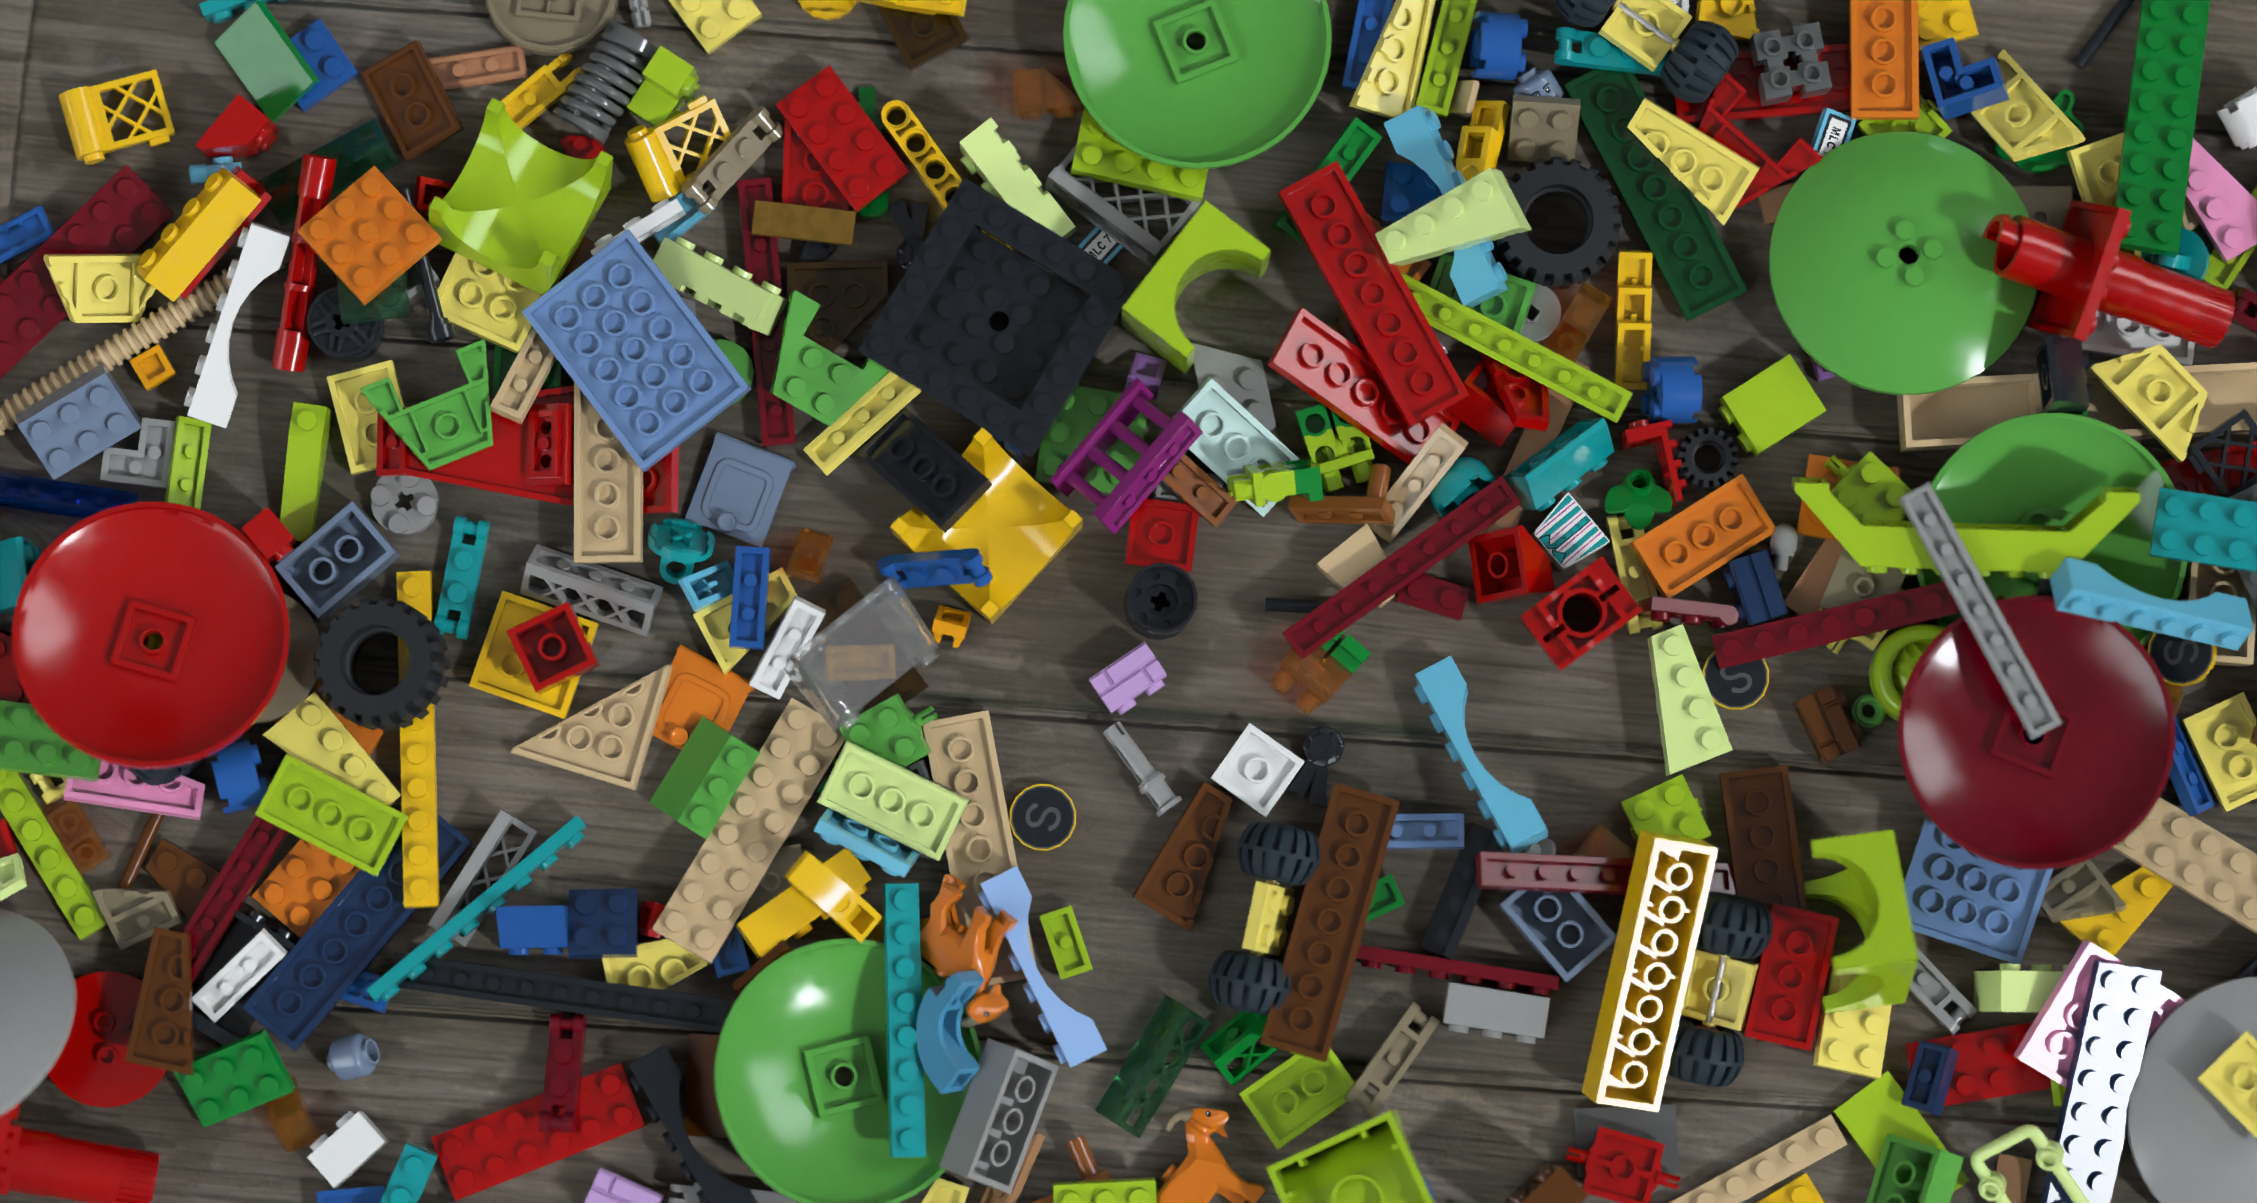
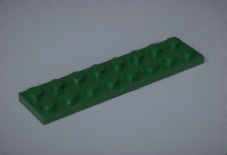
[1563,69,1748,323]

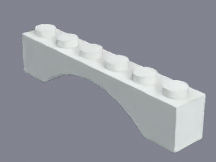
[184,222,291,428]

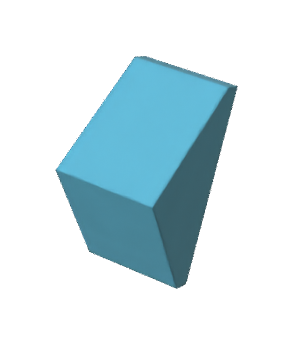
[678,560,734,613]

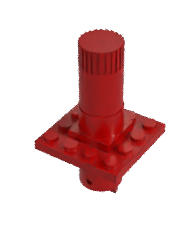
[1982,200,2235,348]
[0,1101,160,1203]

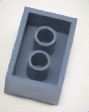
[16,363,141,480]
[275,501,401,621]
[1497,890,1617,983]

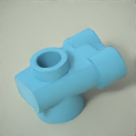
[189,156,242,185]

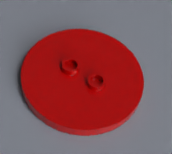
[47,971,168,1107]

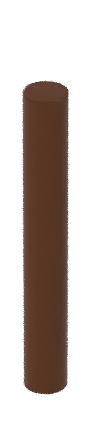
[117,813,165,889]

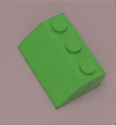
[649,716,760,839]
[1866,1134,1964,1203]

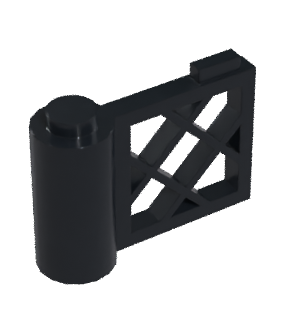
[2187,408,2257,498]

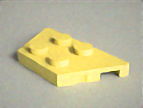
[1971,49,2086,162]
[44,254,156,323]
[2088,344,2208,463]

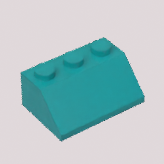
[1503,418,1614,512]

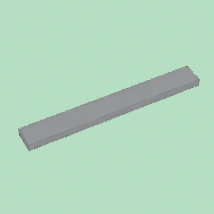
[1898,482,2062,740]

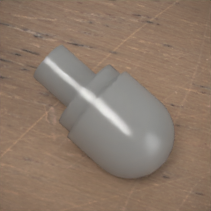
[1769,523,1798,571]

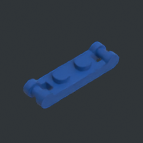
[877,548,993,593]

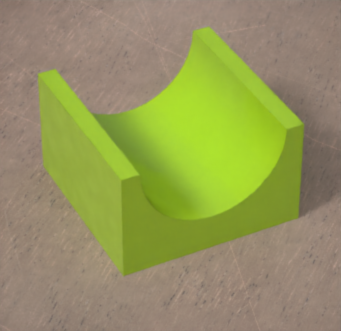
[1122,201,1271,374]
[1266,1109,1436,1203]

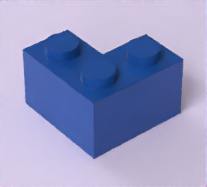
[1921,37,2010,120]

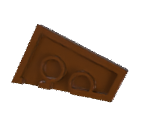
[145,838,250,949]

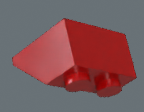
[195,94,280,160]
[1447,358,1516,448]
[1468,526,1554,604]

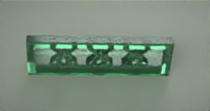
[258,118,399,227]
[1094,995,1210,1138]

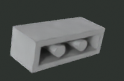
[1441,982,1550,1044]

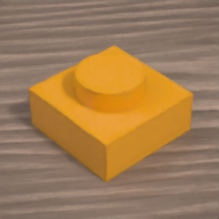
[129,344,177,391]

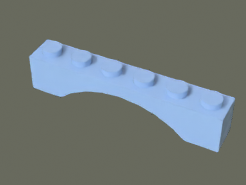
[977,866,1107,1068]

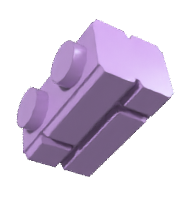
[1089,641,1167,715]
[584,1167,664,1203]

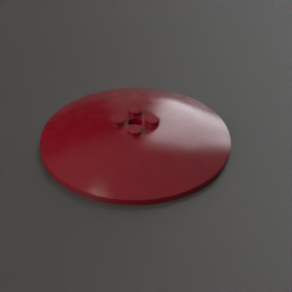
[1898,595,2175,870]

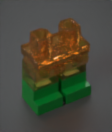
[1271,630,1371,715]

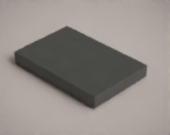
[1573,1104,1679,1177]

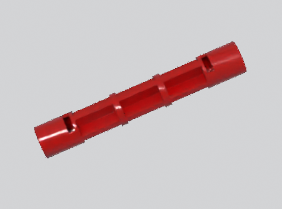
[271,154,337,372]

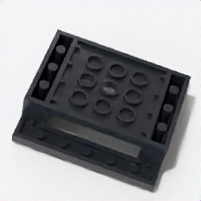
[858,178,1138,458]

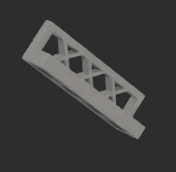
[520,544,664,637]
[428,810,539,947]

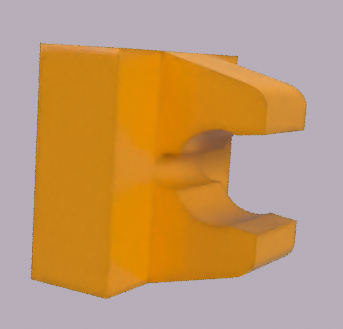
[932,605,972,648]

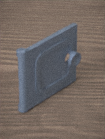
[685,431,796,547]

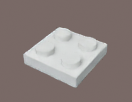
[1211,723,1305,817]

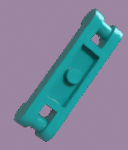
[1554,27,1675,76]
[434,515,490,640]

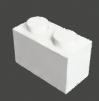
[307,1111,389,1188]

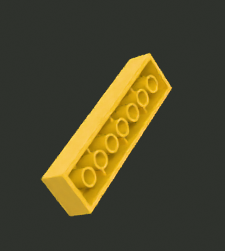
[1582,830,1718,1112]

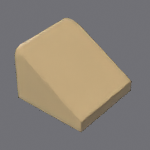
[1448,80,1480,119]

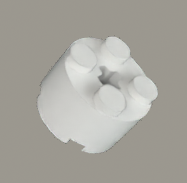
[2216,87,2257,150]

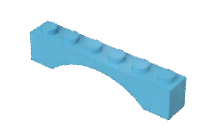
[1384,105,1508,307]
[2050,557,2254,651]
[1413,655,1548,853]

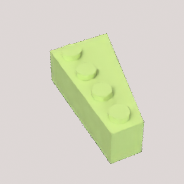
[959,117,1076,239]
[1375,168,1532,266]
[653,236,788,336]
[1647,624,1733,776]
[1974,964,2068,1013]

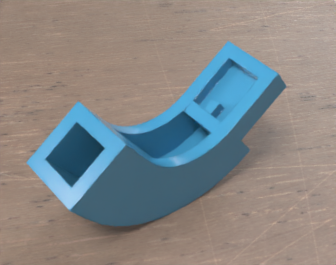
[916,970,984,1094]

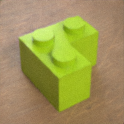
[627,45,700,130]

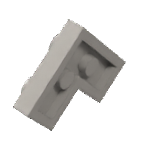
[100,417,176,489]

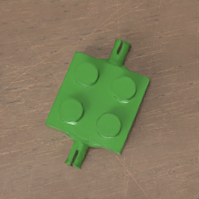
[833,693,938,768]

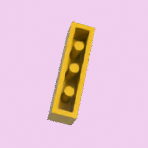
[136,166,261,302]
[735,847,872,958]

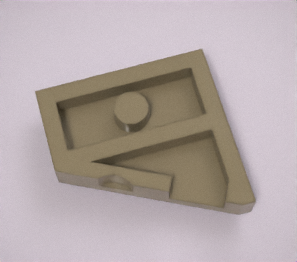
[2040,860,2126,923]
[92,888,184,950]

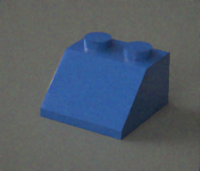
[496,906,569,955]

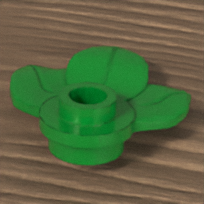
[1604,468,1672,530]

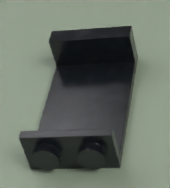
[192,908,297,1045]

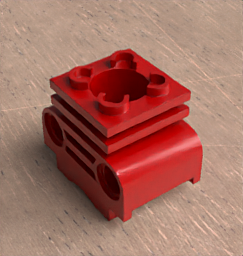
[1519,556,1643,672]

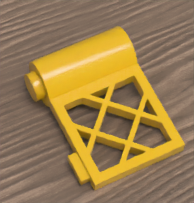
[58,69,175,165]
[624,94,731,203]

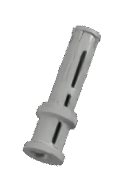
[1102,721,1183,817]

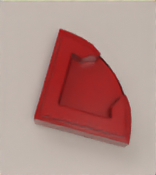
[559,135,606,159]

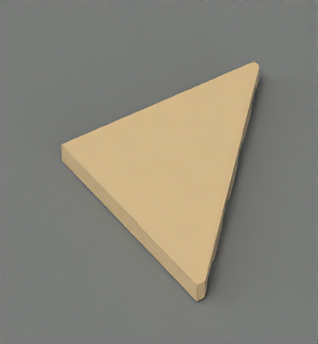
[511,664,673,790]

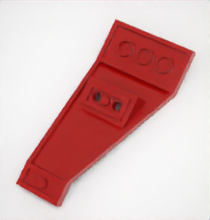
[376,386,679,514]

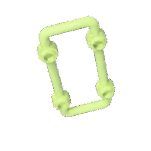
[1970,1124,2090,1203]

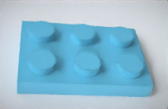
[814,808,921,878]

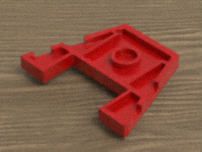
[1698,72,1824,210]

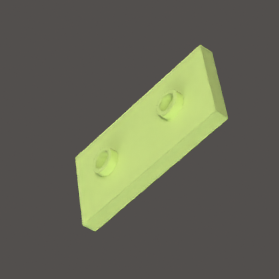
[817,740,969,861]

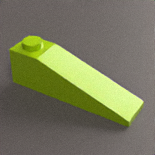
[280,402,333,542]

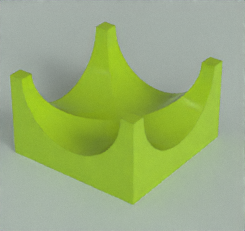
[429,98,613,295]
[1804,830,1918,1014]

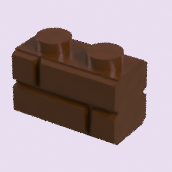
[1792,685,1863,764]

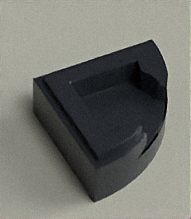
[799,241,838,262]

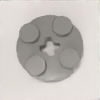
[370,476,439,535]

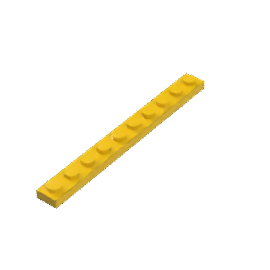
[396,571,440,908]

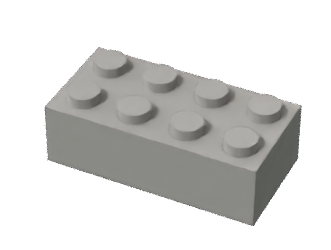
[939,1039,1059,1194]

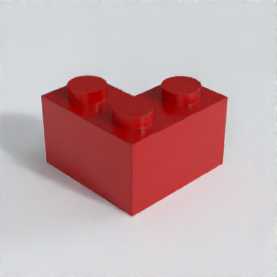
[241,507,296,566]

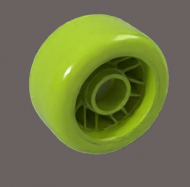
[1869,623,1945,721]

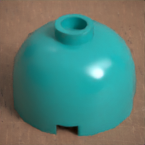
[1430,457,1496,518]

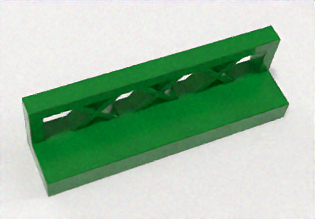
[1272,117,1382,245]
[1199,1011,1277,1086]

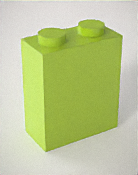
[1718,354,1827,457]

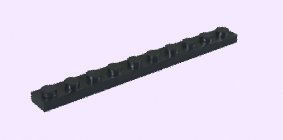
[395,953,731,1033]

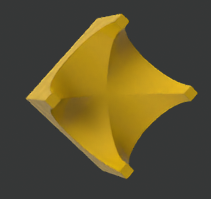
[890,427,1083,625]

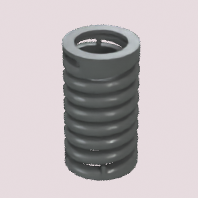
[553,20,658,144]

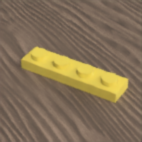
[803,372,921,476]

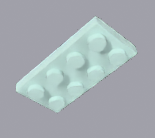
[1172,377,1299,517]

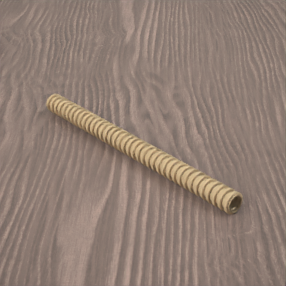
[0,227,295,436]

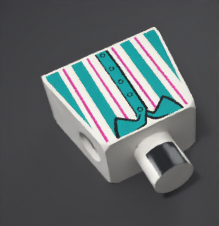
[1531,492,1610,572]

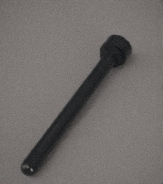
[397,184,456,344]

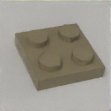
[1507,95,1580,162]

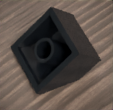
[2035,335,2093,414]

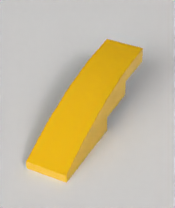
[1614,250,1653,390]

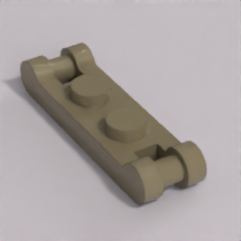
[681,105,785,215]
[1344,1001,1440,1118]

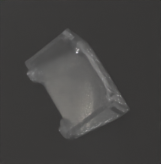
[783,576,939,732]

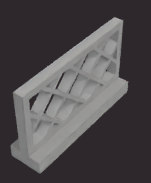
[1045,145,1201,267]

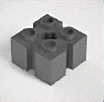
[1748,22,1832,106]

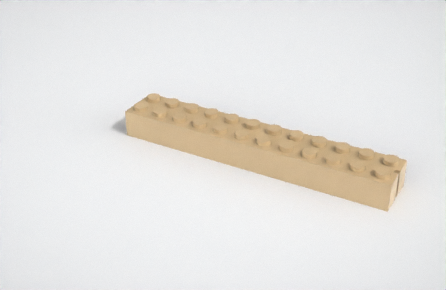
[1897,362,2257,452]

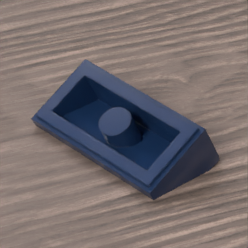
[1901,1039,1959,1116]

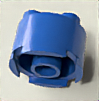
[1469,11,1528,81]
[1641,356,1702,424]
[210,739,268,815]

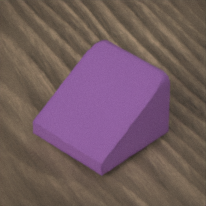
[1124,352,1167,400]

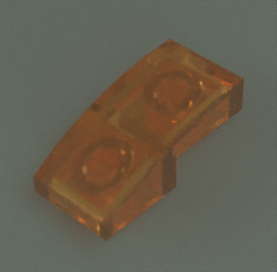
[46,801,111,875]

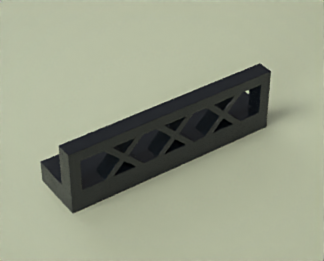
[1419,822,1500,960]

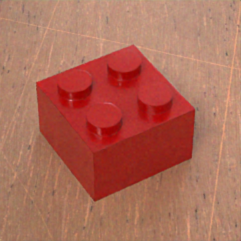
[506,602,600,695]

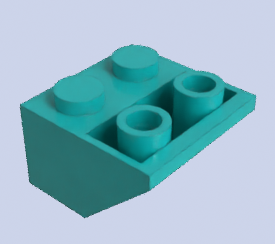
[0,536,42,614]

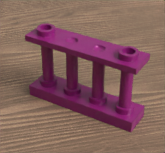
[1049,378,1203,534]

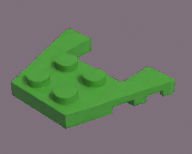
[770,289,890,426]
[360,339,493,471]

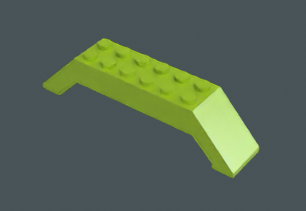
[1792,477,2141,579]

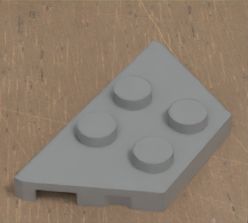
[1193,344,1276,432]

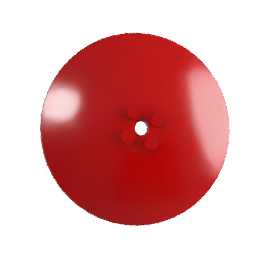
[12,502,290,769]

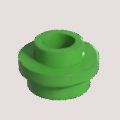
[1851,694,1885,728]

